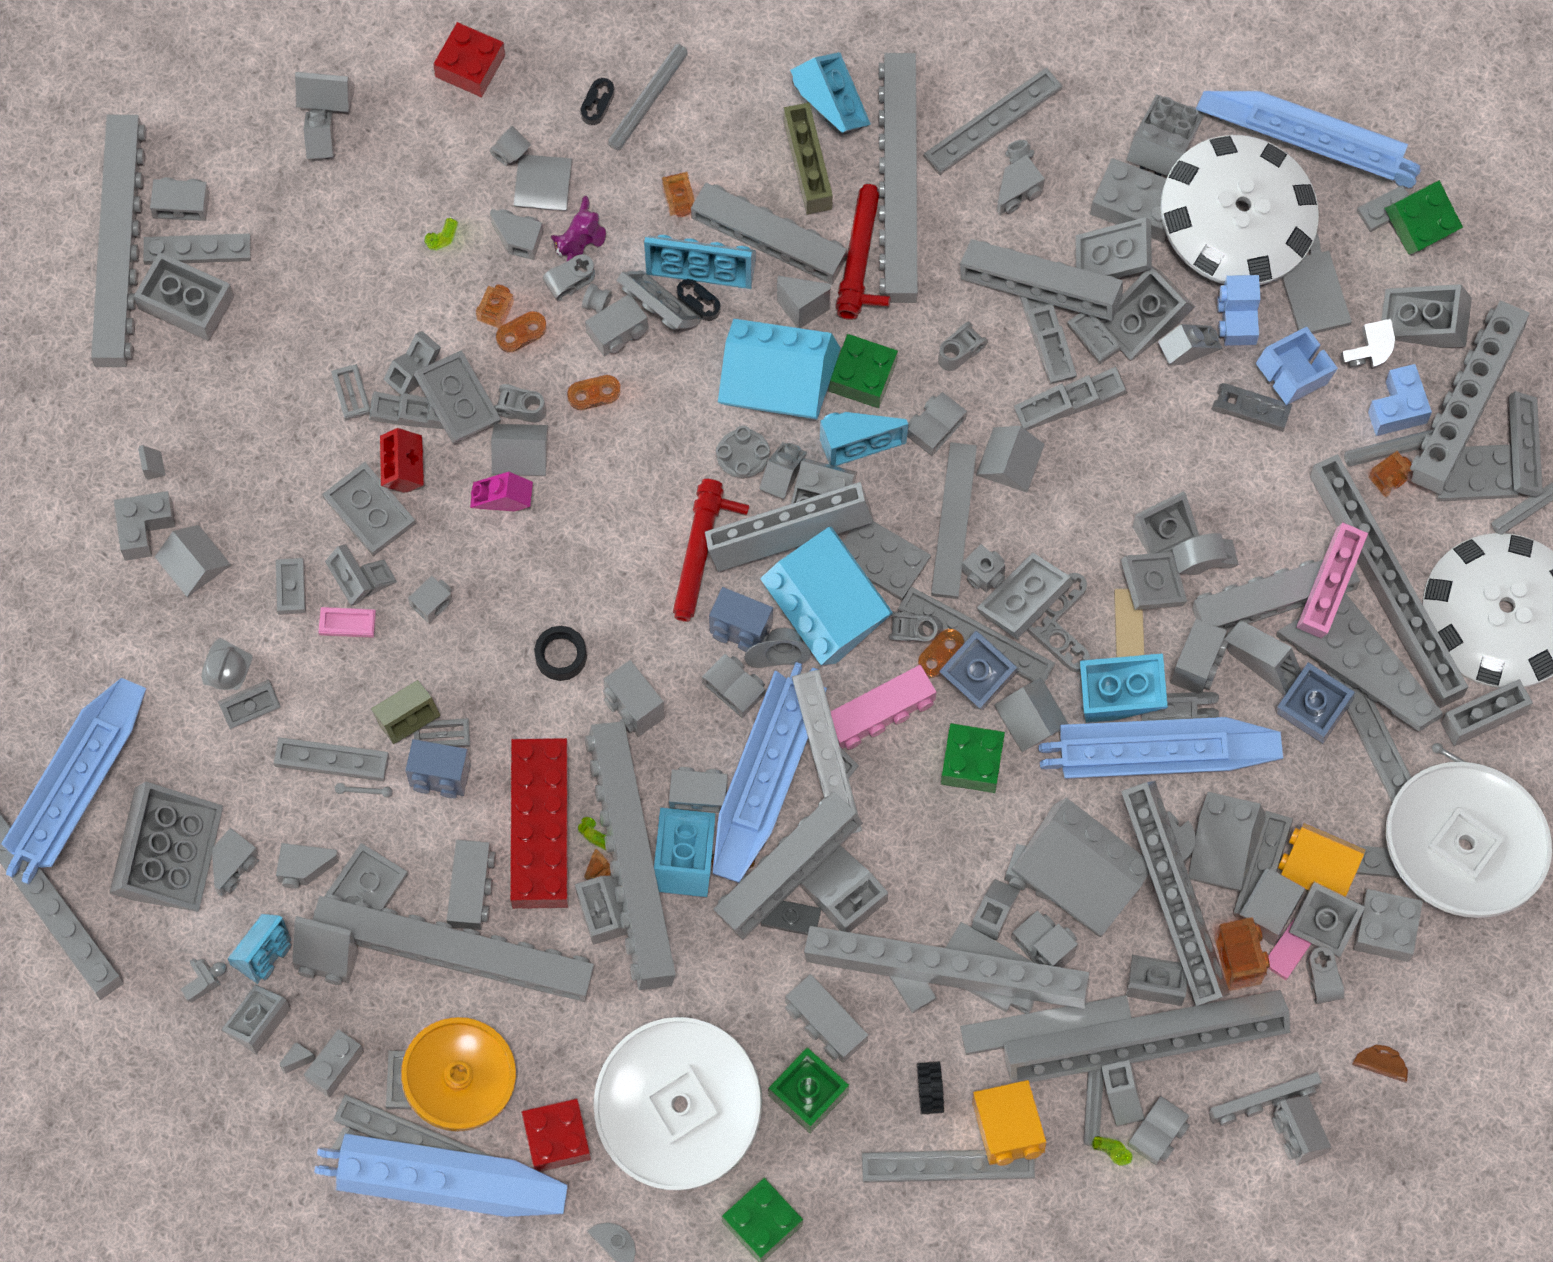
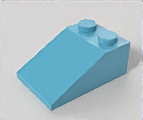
[790,52,871,132]
[820,412,908,466]
[1080,653,1168,723]
[654,807,716,897]

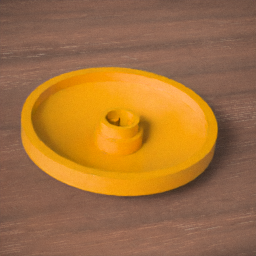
[401,1017,516,1131]

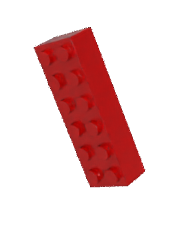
[510,738,568,909]

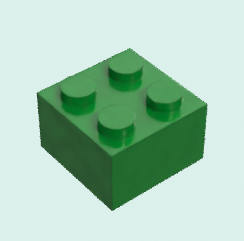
[1385,180,1463,255]
[829,334,898,409]
[940,723,1005,793]
[768,1047,849,1133]
[722,1178,803,1262]

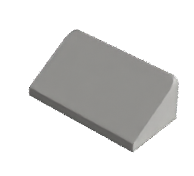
[218,680,281,729]

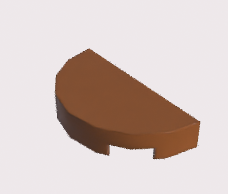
[1352,1045,1408,1083]

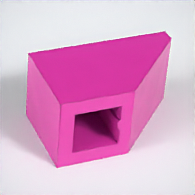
[470,472,533,512]

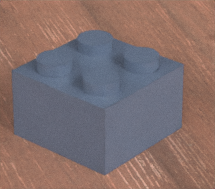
[709,587,773,652]
[939,631,1020,710]
[1277,662,1355,744]
[405,739,471,799]

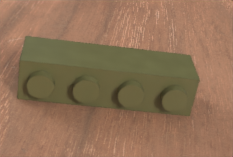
[783,102,833,215]

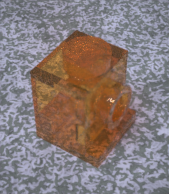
[662,172,695,217]
[476,284,514,329]
[1368,451,1412,498]

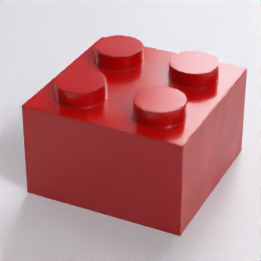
[433,22,505,98]
[521,1099,591,1172]

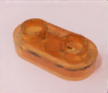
[496,311,547,352]
[567,375,621,410]
[918,629,964,678]

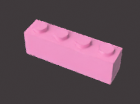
[1296,523,1368,638]
[831,665,937,750]

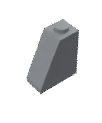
[1224,620,1301,695]

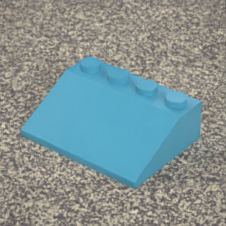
[644,235,756,289]
[718,319,841,419]
[760,527,893,665]

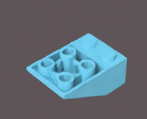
[228,914,292,984]

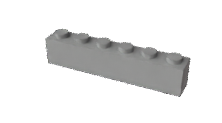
[691,182,847,285]
[960,239,1123,321]
[705,482,874,572]
[1192,560,1360,631]
[714,792,863,940]

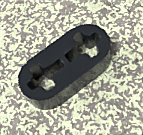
[580,78,615,125]
[677,279,721,321]

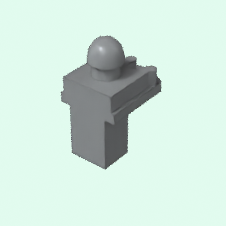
[180,958,226,1003]

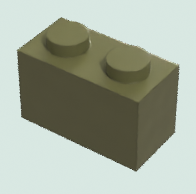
[371,680,441,745]

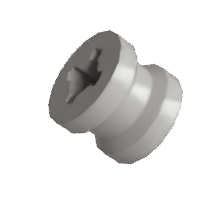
[582,283,612,313]

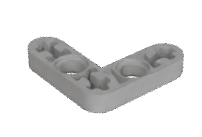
[1026,573,1090,673]

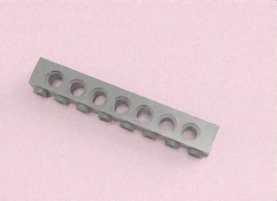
[1410,300,1530,494]
[1121,781,1230,1006]

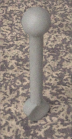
[1432,743,1466,762]
[335,783,393,797]

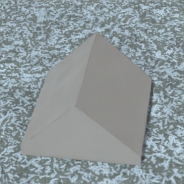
[295,72,355,112]
[777,276,831,328]
[491,424,548,476]
[976,426,1045,492]
[1133,491,1199,554]
[155,525,231,597]
[994,678,1068,752]
[1239,868,1305,946]
[1289,882,1365,957]
[1126,954,1187,1006]
[221,985,291,1055]

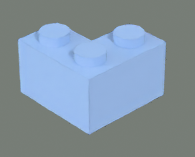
[1217,275,1261,346]
[1368,364,1432,436]

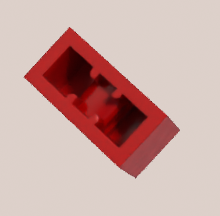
[380,428,424,493]

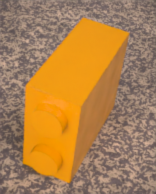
[1278,823,1366,897]
[972,1080,1046,1166]

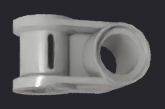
[490,126,531,166]
[543,254,595,301]
[938,322,988,371]
[494,384,547,423]
[889,611,943,641]
[1306,947,1344,1004]

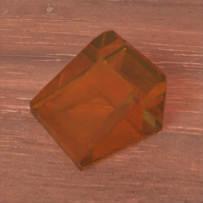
[584,848,611,880]

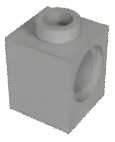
[408,576,453,624]

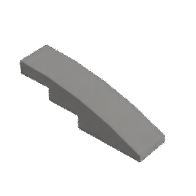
[1019,296,1077,384]
[1014,366,1128,430]
[369,391,444,429]

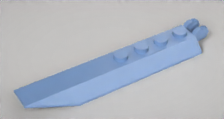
[1196,91,1421,188]
[713,662,827,883]
[1,678,146,884]
[1039,717,1283,779]
[314,1133,568,1217]

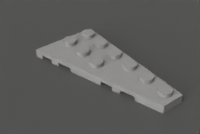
[1276,592,1443,731]

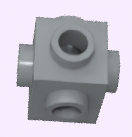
[962,544,1005,593]

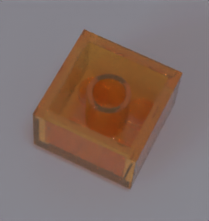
[1214,917,1270,991]

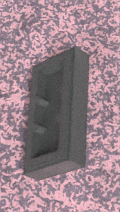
[761,901,821,935]

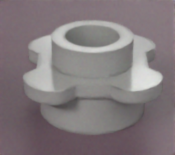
[1005,140,1035,163]

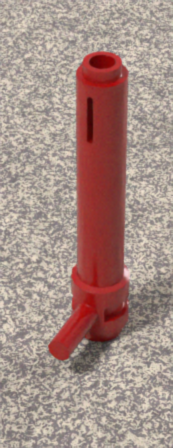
[835,184,891,320]
[673,479,749,622]

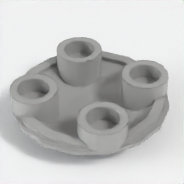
[716,426,770,478]

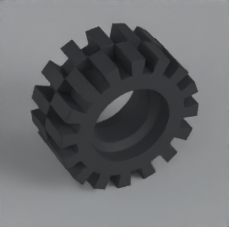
[917,1061,944,1115]

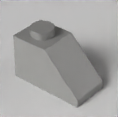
[276,843,339,889]

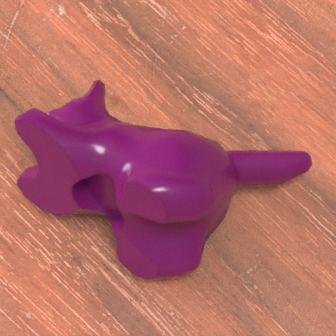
[551,196,606,263]

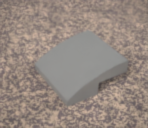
[514,154,572,211]

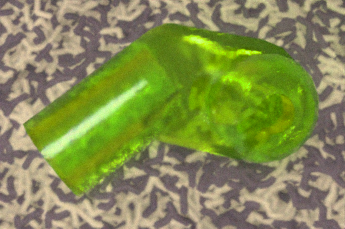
[424,218,458,250]
[578,816,606,850]
[1092,1136,1133,1166]

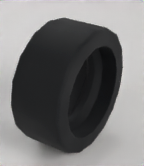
[534,625,587,681]

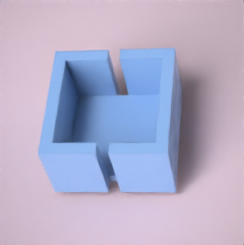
[1256,327,1338,405]

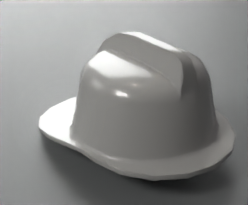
[744,628,811,668]
[201,638,253,690]

